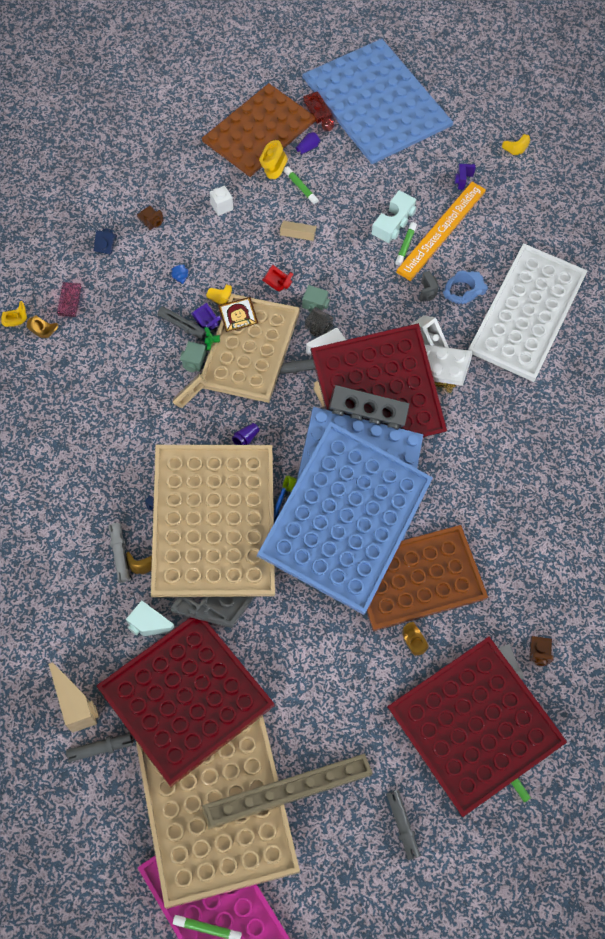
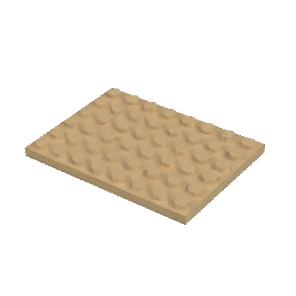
[151,445,275,597]
[136,716,300,909]

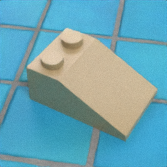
[49,663,99,733]

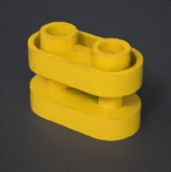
[259,140,288,179]

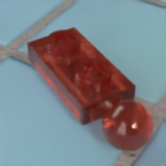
[303,91,334,131]

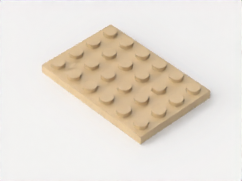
[201,294,300,403]

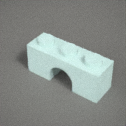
[371,190,417,243]

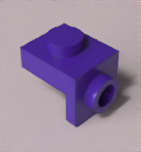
[454,164,476,190]
[191,303,221,331]

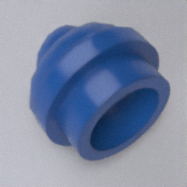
[171,265,189,284]

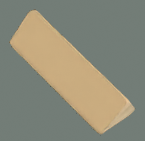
[280,221,317,241]
[173,374,208,408]

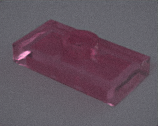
[57,282,81,317]

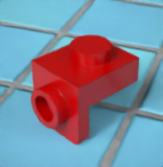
[262,265,293,292]

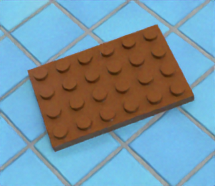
[202,83,317,177]
[366,525,488,632]

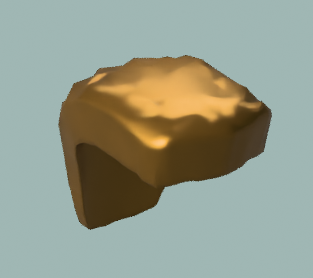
[27,316,58,338]
[126,552,152,575]
[402,622,429,656]

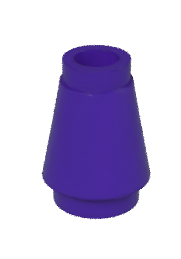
[296,132,320,155]
[232,423,260,445]

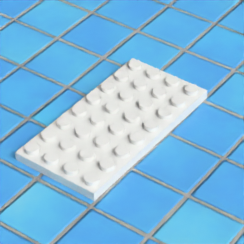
[468,243,587,382]

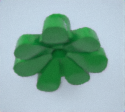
[205,327,220,351]

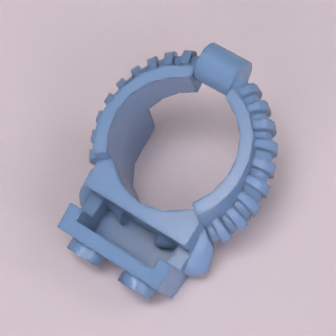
[443,270,488,304]

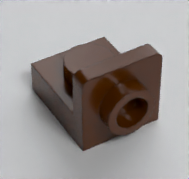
[137,206,164,230]
[529,636,554,666]

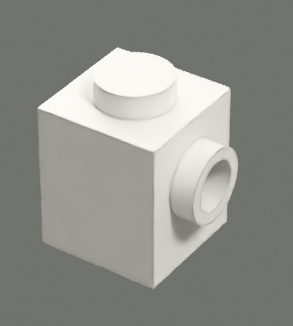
[210,186,233,216]

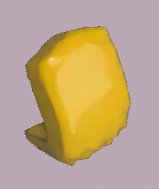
[502,134,530,155]
[206,284,232,305]
[1,301,27,327]

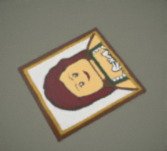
[218,297,259,332]

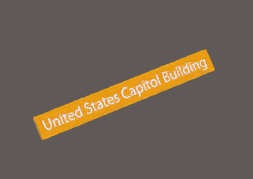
[396,182,486,282]

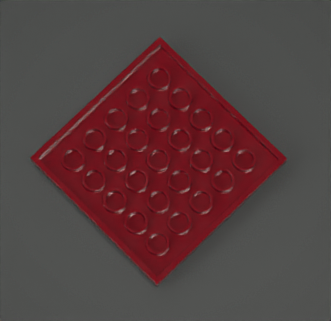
[310,323,447,438]
[96,617,275,788]
[387,636,567,818]

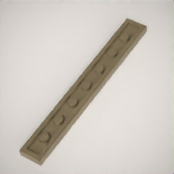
[202,753,373,829]

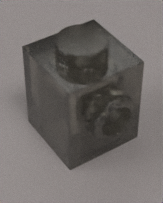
[305,307,334,337]

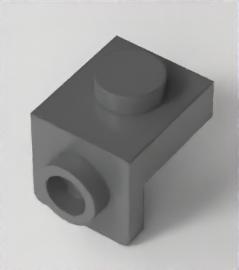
[419,271,439,301]

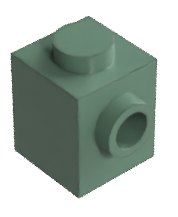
[302,285,330,314]
[180,341,207,372]

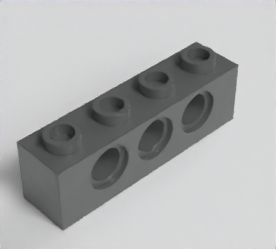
[328,385,410,430]

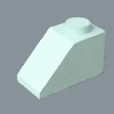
[126,601,175,636]

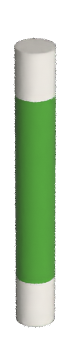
[284,166,319,204]
[395,222,417,266]
[173,915,242,939]

